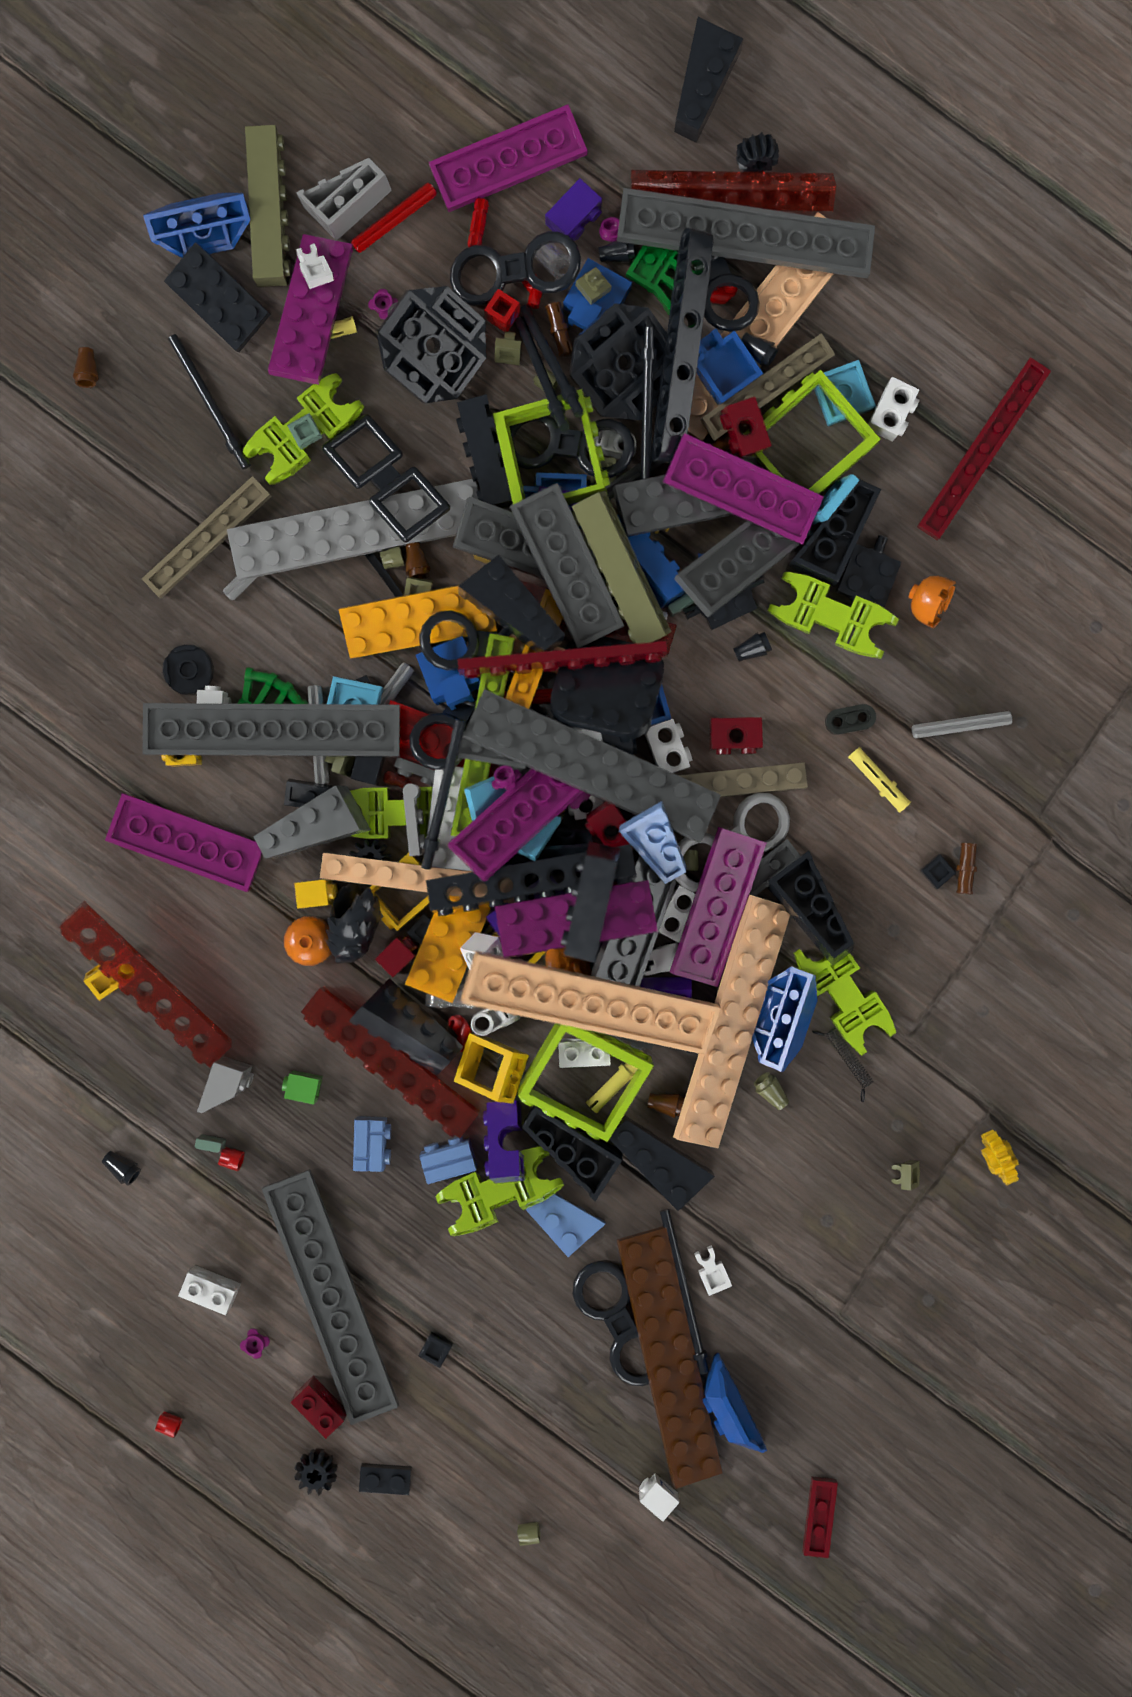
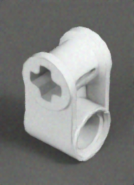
[586,430,636,459]
[643,942,678,976]
[471,1008,521,1036]

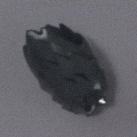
[326,882,381,963]

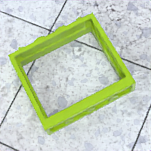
[743,370,881,495]
[493,389,610,505]
[518,1023,654,1142]

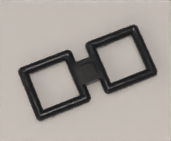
[322,414,451,542]

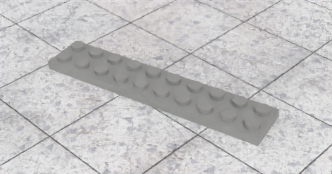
[226,479,478,581]

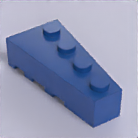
[617,514,686,610]

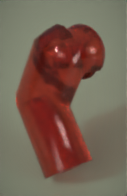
[383,771,414,798]

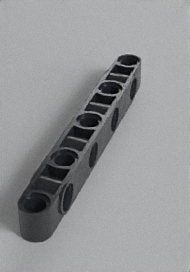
[651,227,714,464]

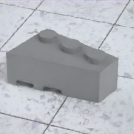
[296,158,392,241]

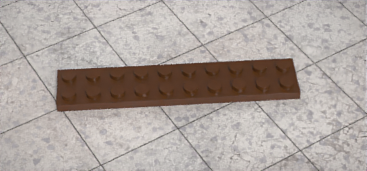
[617,1226,722,1489]

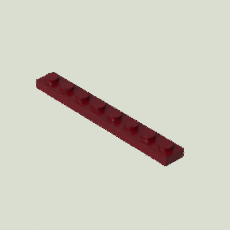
[917,357,1051,541]
[458,641,667,678]

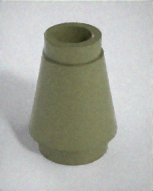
[754,1072,789,1110]

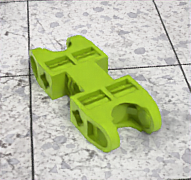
[243,373,364,485]
[767,572,899,659]
[350,787,433,839]
[794,949,896,1056]
[435,1146,564,1236]

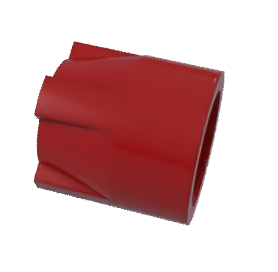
[218,1147,245,1171]
[155,1412,183,1438]

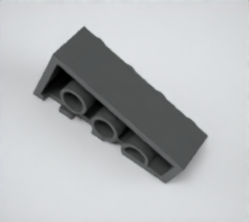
[253,785,371,859]

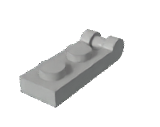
[403,784,425,856]

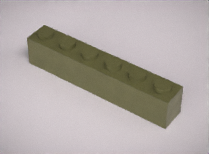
[245,125,291,287]
[572,491,672,644]

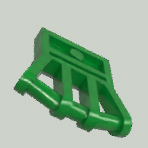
[626,245,695,315]
[237,667,309,704]

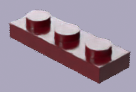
[802,1476,838,1558]

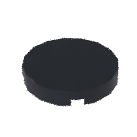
[162,645,214,695]

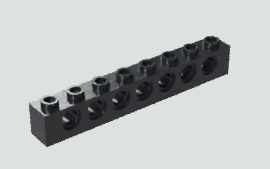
[426,844,637,916]

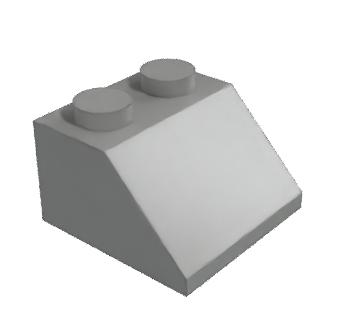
[197,1056,254,1113]

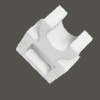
[296,244,334,289]
[694,1245,732,1296]

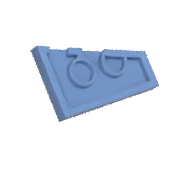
[619,801,687,884]
[526,1192,606,1257]

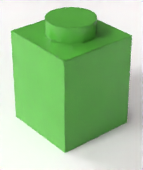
[282,1070,323,1105]

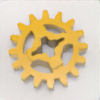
[981,1129,1019,1186]

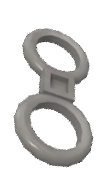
[675,793,790,892]

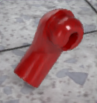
[522,274,543,309]
[710,286,738,305]
[448,1015,472,1052]

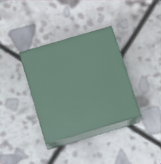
[287,413,323,449]
[667,594,694,618]
[195,1134,226,1153]

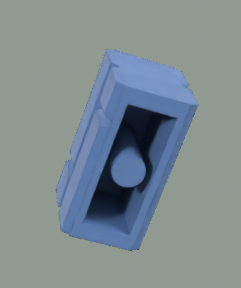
[353,1116,391,1172]
[419,1136,477,1184]

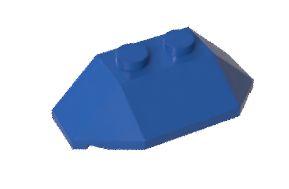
[143,193,250,258]
[752,966,818,1072]
[702,1353,767,1453]

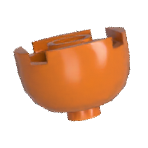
[909,575,956,628]
[284,916,331,966]

